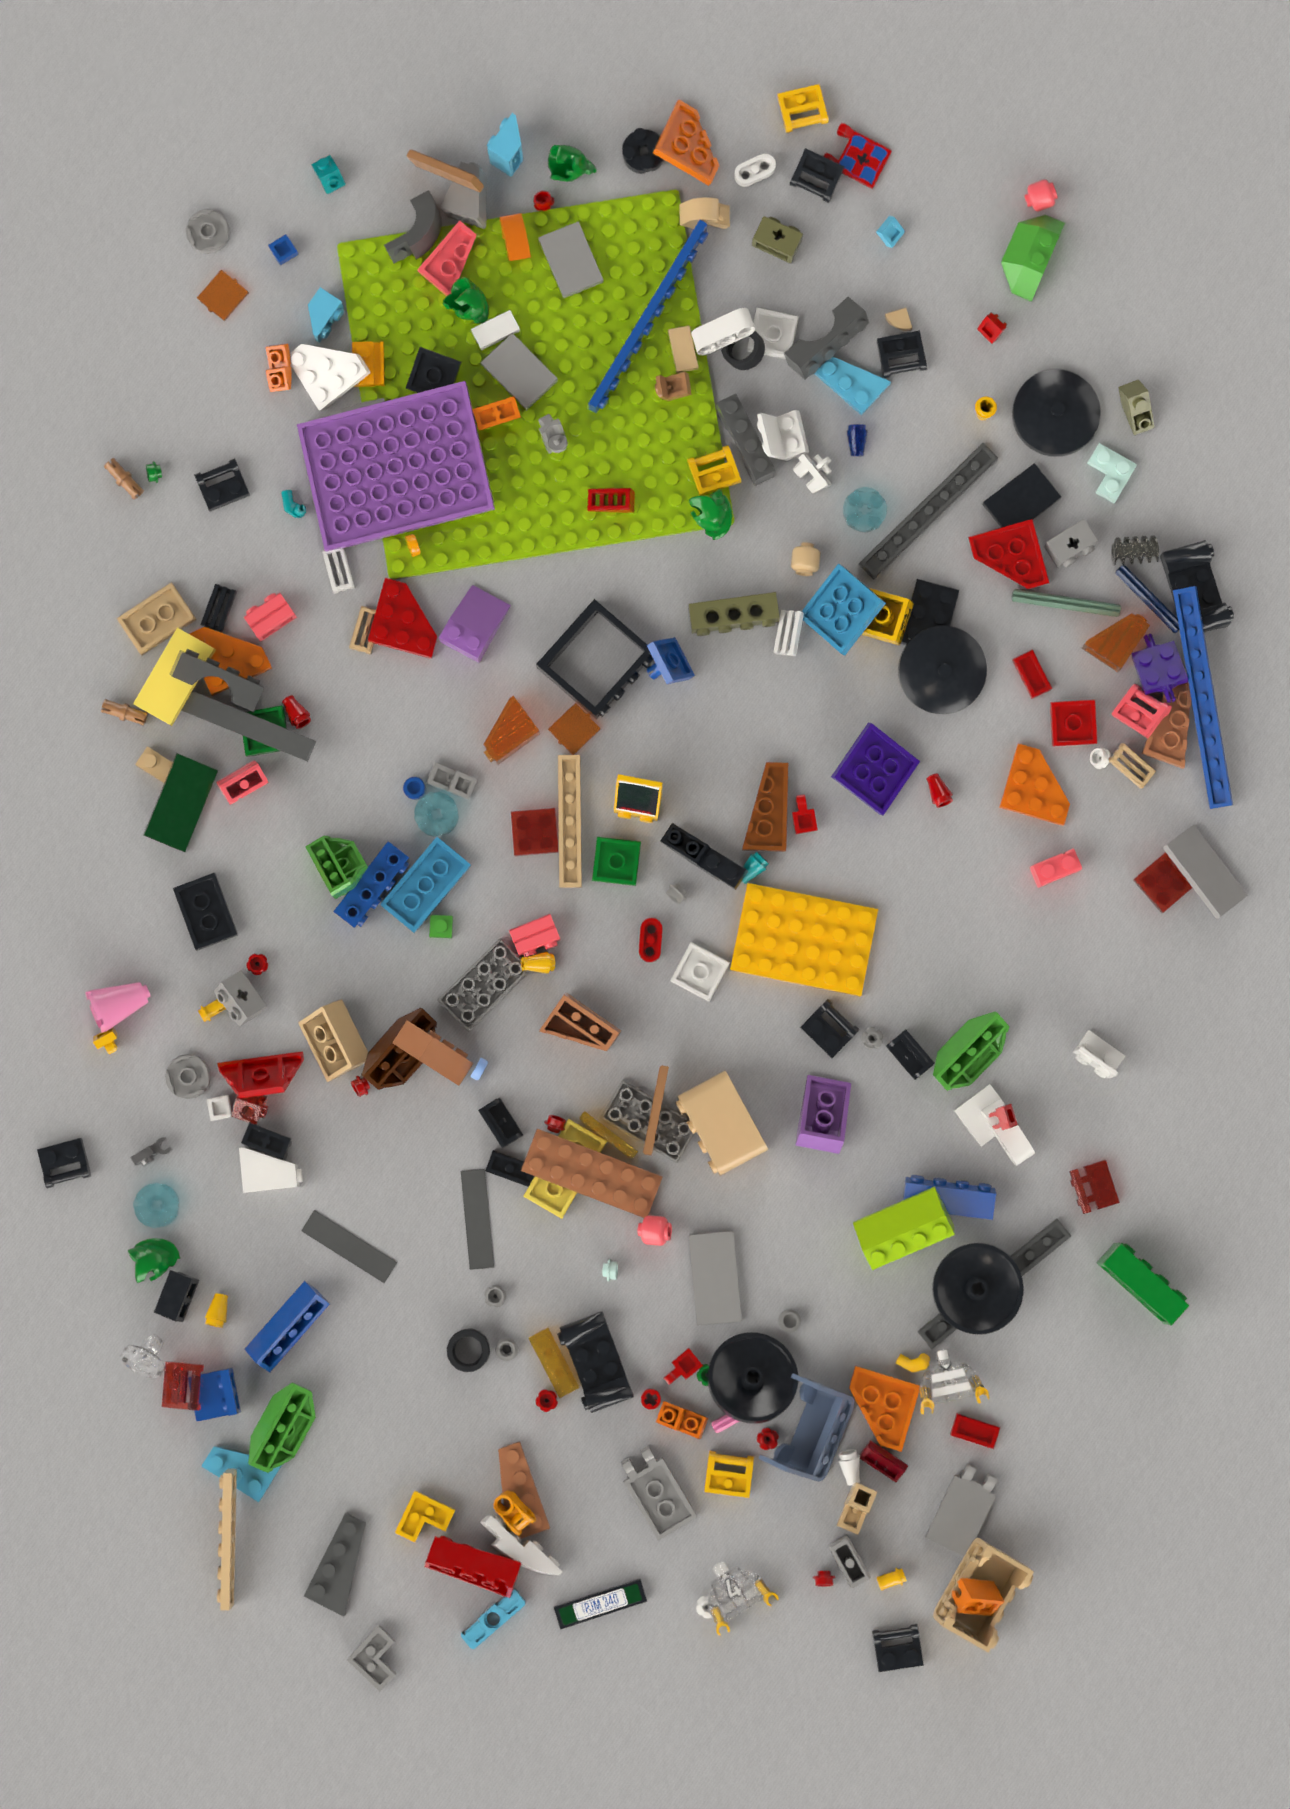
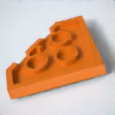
[653,99,719,186]
[189,627,272,696]
[999,743,1070,826]
[849,1366,921,1452]

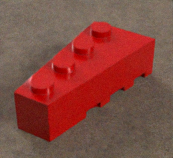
[425,1536,522,1598]

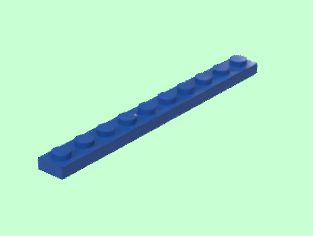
[588,220,709,413]
[1173,586,1233,809]

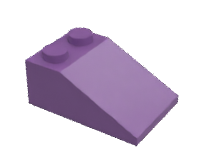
[439,585,511,663]
[795,1075,851,1154]

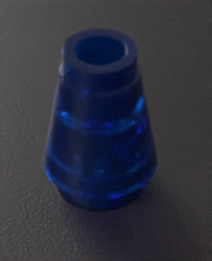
[846,424,868,457]

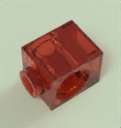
[231,1095,269,1125]

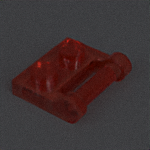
[162,1361,204,1411]

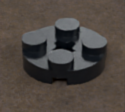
[622,128,664,174]

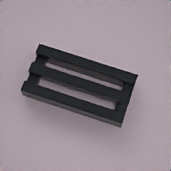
[201,583,237,633]

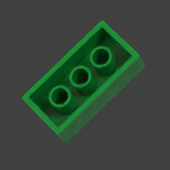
[1096,1243,1190,1326]

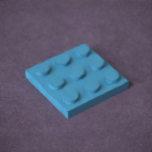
[801,563,886,656]

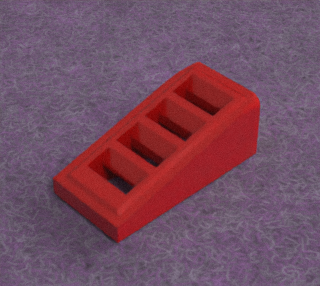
[587,488,635,513]

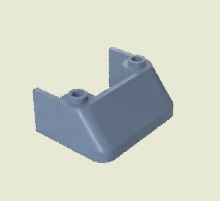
[759,1373,854,1482]

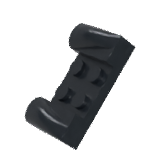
[1160,540,1234,632]
[557,1311,634,1413]

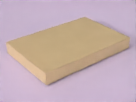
[116,582,197,656]

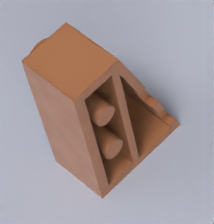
[539,993,622,1051]
[392,1021,474,1086]

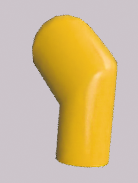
[895,1353,930,1373]

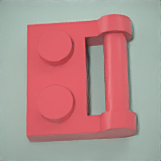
[1111,684,1172,738]

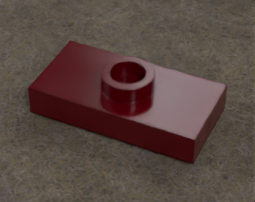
[859,1440,909,1482]

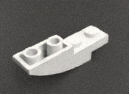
[480,1515,562,1575]

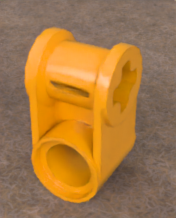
[493,1490,536,1536]

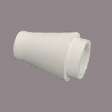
[838,1449,860,1485]

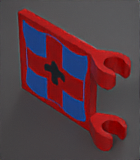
[824,123,892,189]

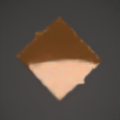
[197,270,249,321]
[548,703,601,755]

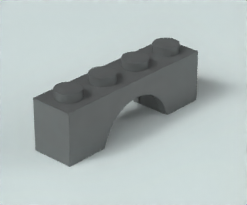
[784,297,869,380]
[716,394,775,486]
[170,649,264,712]

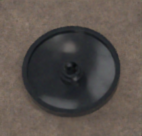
[1012,369,1100,457]
[898,626,987,714]
[932,1243,1024,1335]
[707,1332,798,1424]

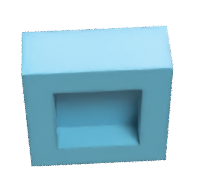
[876,216,905,248]

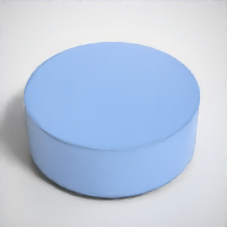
[470,1058,488,1080]

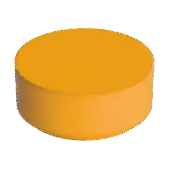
[405,534,421,557]

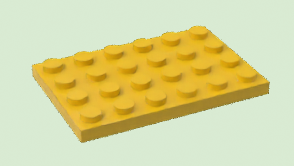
[730,883,878,997]

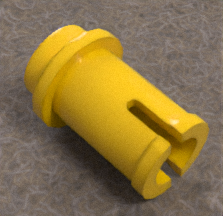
[198,999,226,1022]
[876,1567,907,1591]

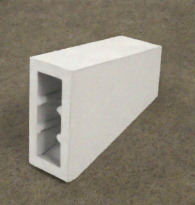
[239,1147,303,1193]

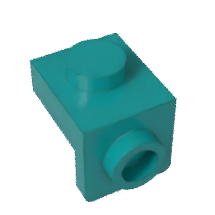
[311,155,345,194]

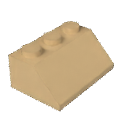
[298,999,368,1082]

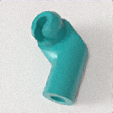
[281,490,306,518]

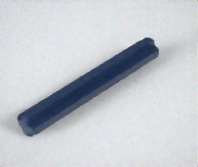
[1115,565,1179,633]

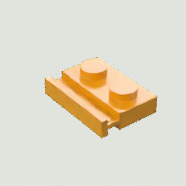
[352,341,385,387]

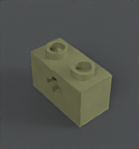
[752,216,803,264]

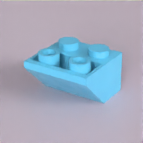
[487,113,523,177]

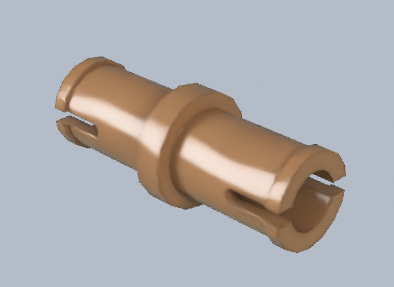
[104,458,144,500]
[101,699,148,726]

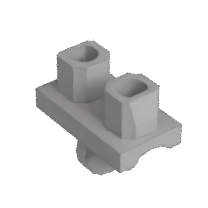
[538,414,568,453]

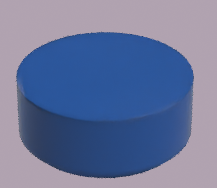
[403,777,426,800]

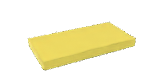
[133,628,216,726]
[523,1119,607,1219]

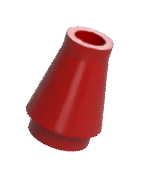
[282,695,311,729]
[926,773,953,808]

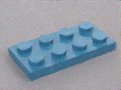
[380,837,471,934]

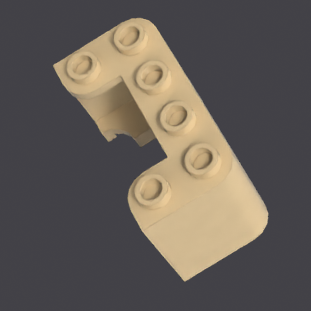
[676,1071,768,1176]
[933,1538,1034,1653]

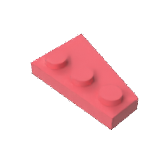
[417,221,476,296]

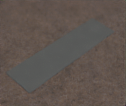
[461,1169,494,1270]
[301,1210,397,1283]

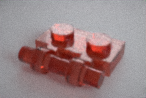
[1069,1160,1120,1214]

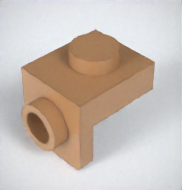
[655,372,692,401]

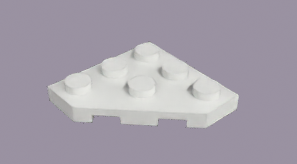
[290,344,371,411]

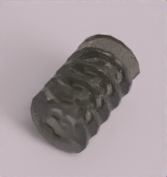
[1111,535,1159,566]

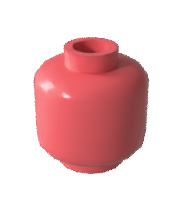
[1024,179,1058,212]
[637,1215,672,1246]

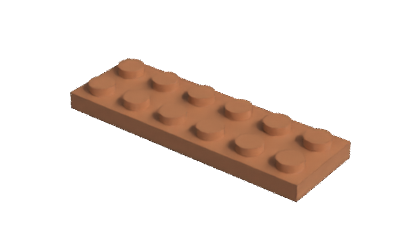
[521,1129,662,1218]

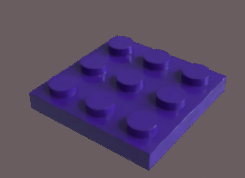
[831,722,920,816]

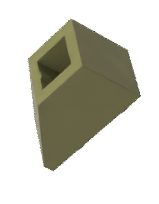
[1118,379,1155,435]

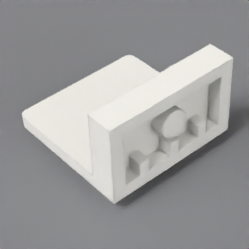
[757,410,809,461]
[1073,1030,1125,1079]

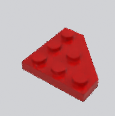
[968,519,1049,589]
[368,578,437,659]

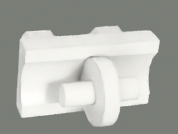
[793,454,832,494]

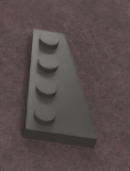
[304,1513,366,1617]

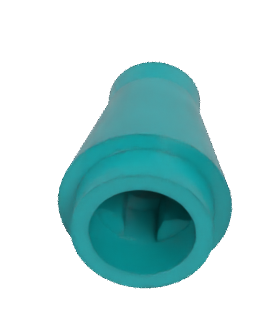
[742,851,769,884]

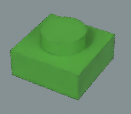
[429,915,453,939]

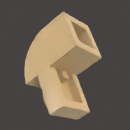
[680,198,730,229]
[836,1483,877,1535]

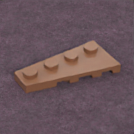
[1142,682,1191,769]
[498,1441,550,1539]

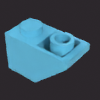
[308,287,344,343]

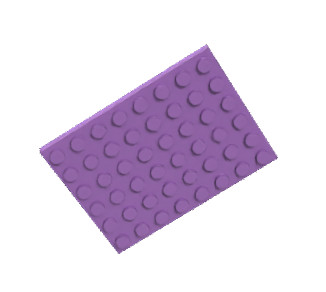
[297,381,495,552]

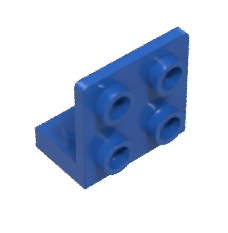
[188,1368,241,1422]

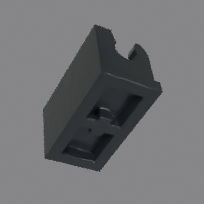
[886,1029,935,1080]
[478,1097,524,1148]
[241,1122,292,1161]
[153,1270,199,1322]

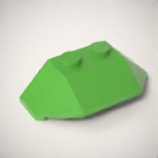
[1001,215,1065,302]
[305,835,368,899]
[933,1011,1009,1091]
[248,1382,316,1473]

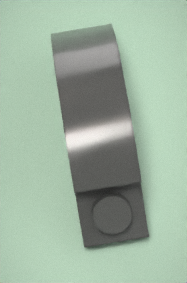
[384,190,442,263]

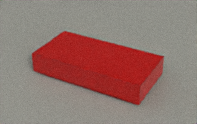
[1012,650,1052,699]
[950,1413,1000,1449]

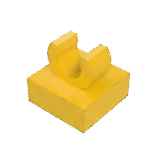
[93,1027,117,1054]

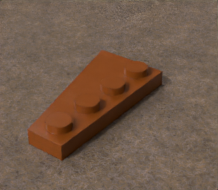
[742,762,788,852]

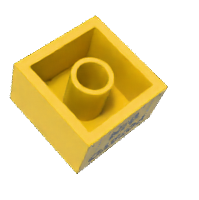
[862,588,914,646]

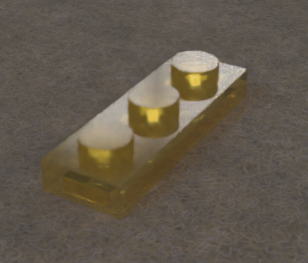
[528,1327,580,1398]

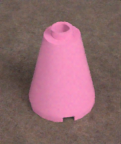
[85,982,151,1033]

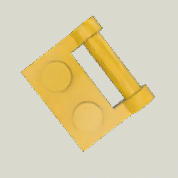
[777,84,829,133]
[687,445,741,496]
[704,1450,754,1498]

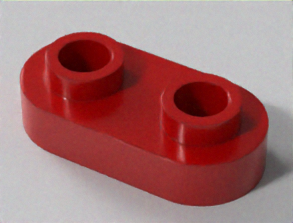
[639,918,663,963]

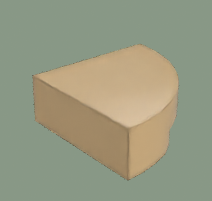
[885,308,912,331]

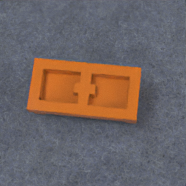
[472,396,521,431]
[952,1578,1005,1616]

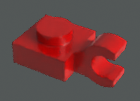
[792,794,818,835]
[663,1348,703,1385]

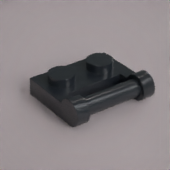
[789,148,845,203]
[876,330,927,378]
[194,458,250,512]
[800,999,860,1059]
[37,1138,91,1189]
[872,1624,924,1672]

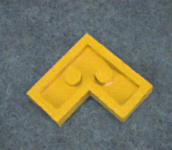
[395,1490,455,1542]

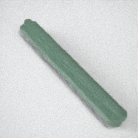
[1012,589,1121,617]

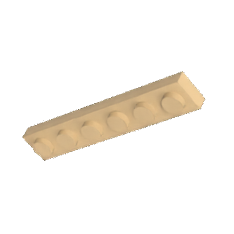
[558,755,582,888]
[217,1468,237,1610]

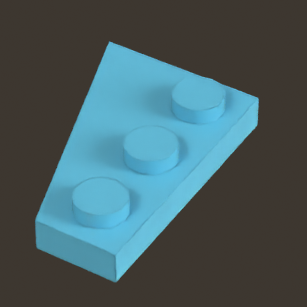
[814,357,891,415]
[201,1446,282,1502]

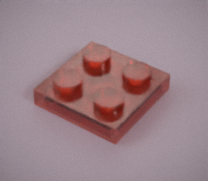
[511,808,559,857]
[1133,852,1193,913]

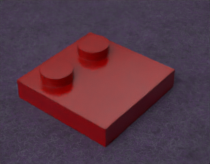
[1050,700,1097,746]

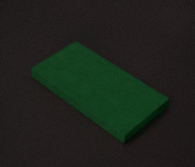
[143,753,218,852]

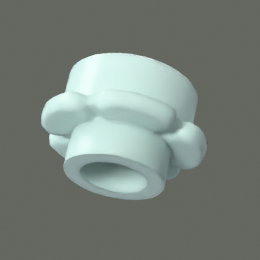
[602,1259,618,1281]

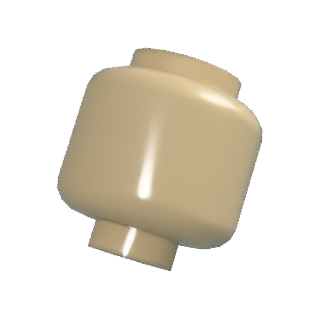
[791,542,821,576]

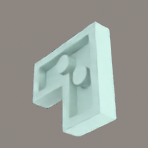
[1087,443,1137,503]

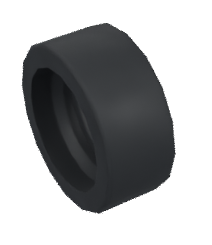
[721,331,765,370]
[447,1329,490,1372]

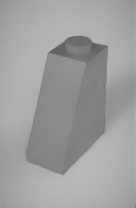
[440,162,487,229]

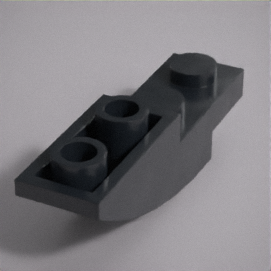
[660,823,748,890]

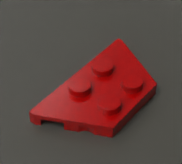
[217,1051,304,1098]

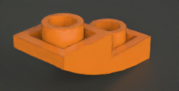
[499,213,531,261]
[265,343,292,392]
[656,1401,708,1439]

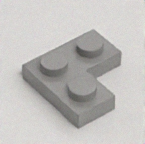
[347,1625,396,1691]

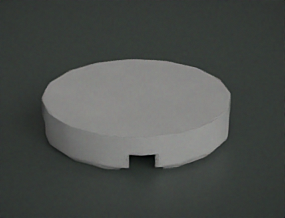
[186,209,230,254]
[165,1054,211,1099]

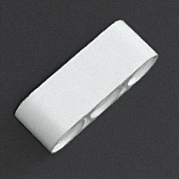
[691,308,755,355]
[981,1099,1035,1166]

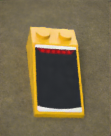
[614,774,663,823]

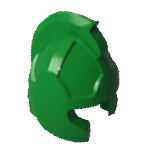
[548,145,597,182]
[443,277,489,324]
[689,489,733,540]
[127,1238,180,1283]

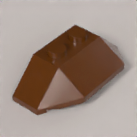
[362,1008,437,1090]

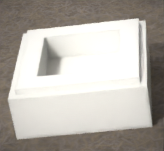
[207,1095,234,1121]

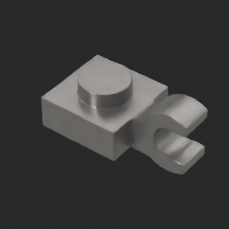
[130,1137,173,1167]

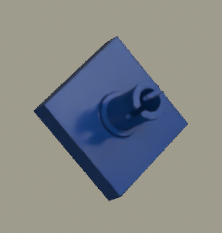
[647,637,695,684]

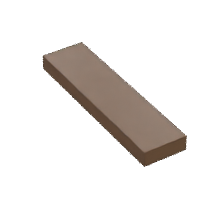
[406,149,484,192]
[643,1065,669,1156]

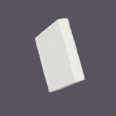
[747,308,799,359]
[670,942,730,1002]
[954,1084,1017,1147]

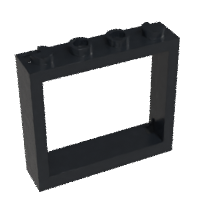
[536,599,654,719]

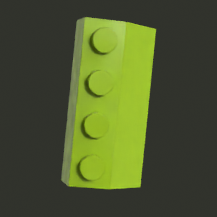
[853,1186,955,1270]

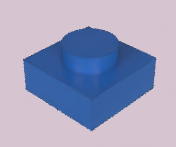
[268,234,298,266]

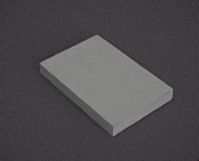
[538,221,604,299]
[481,333,558,410]

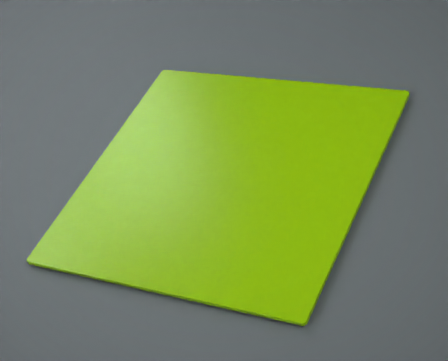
[337,189,734,580]

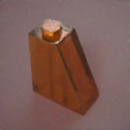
[1081,613,1150,672]
[483,696,540,765]

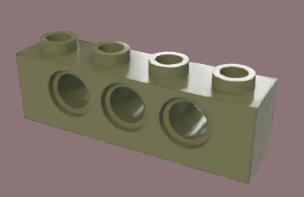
[688,592,780,636]

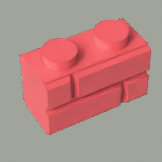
[244,593,297,642]
[216,760,269,805]
[1030,848,1082,888]
[509,914,561,957]

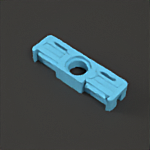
[461,1588,526,1649]

